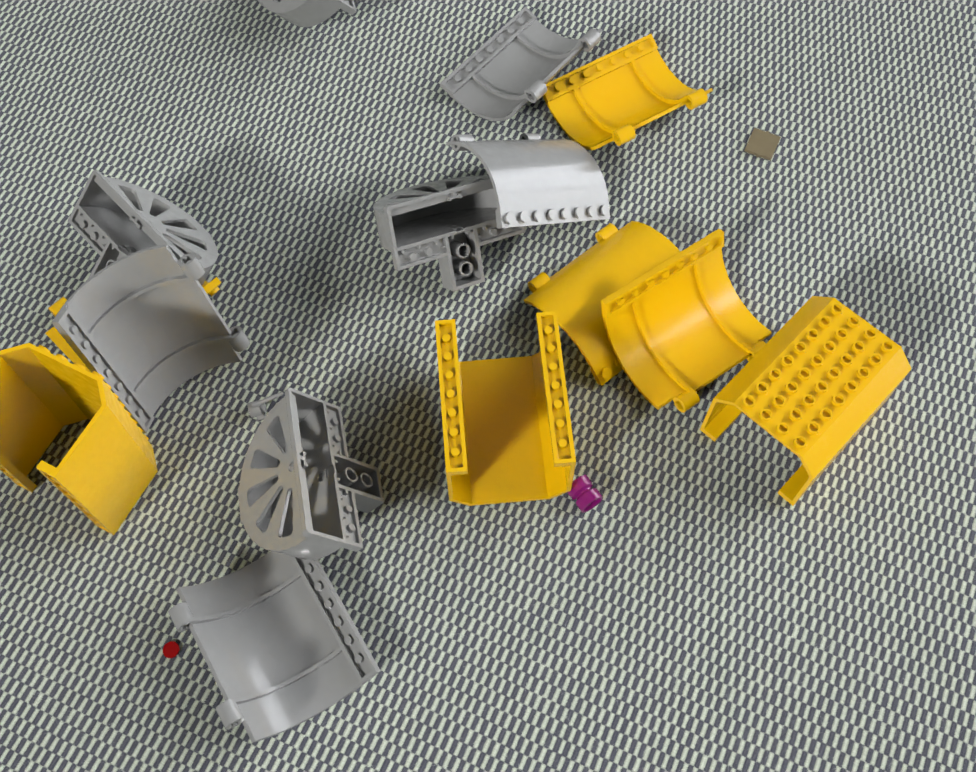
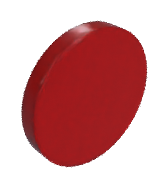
[163,641,180,658]

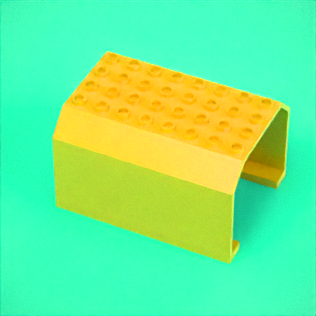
[700,296,911,506]
[435,311,576,506]
[0,343,158,535]

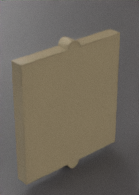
[744,128,781,161]

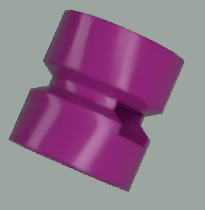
[567,475,603,513]

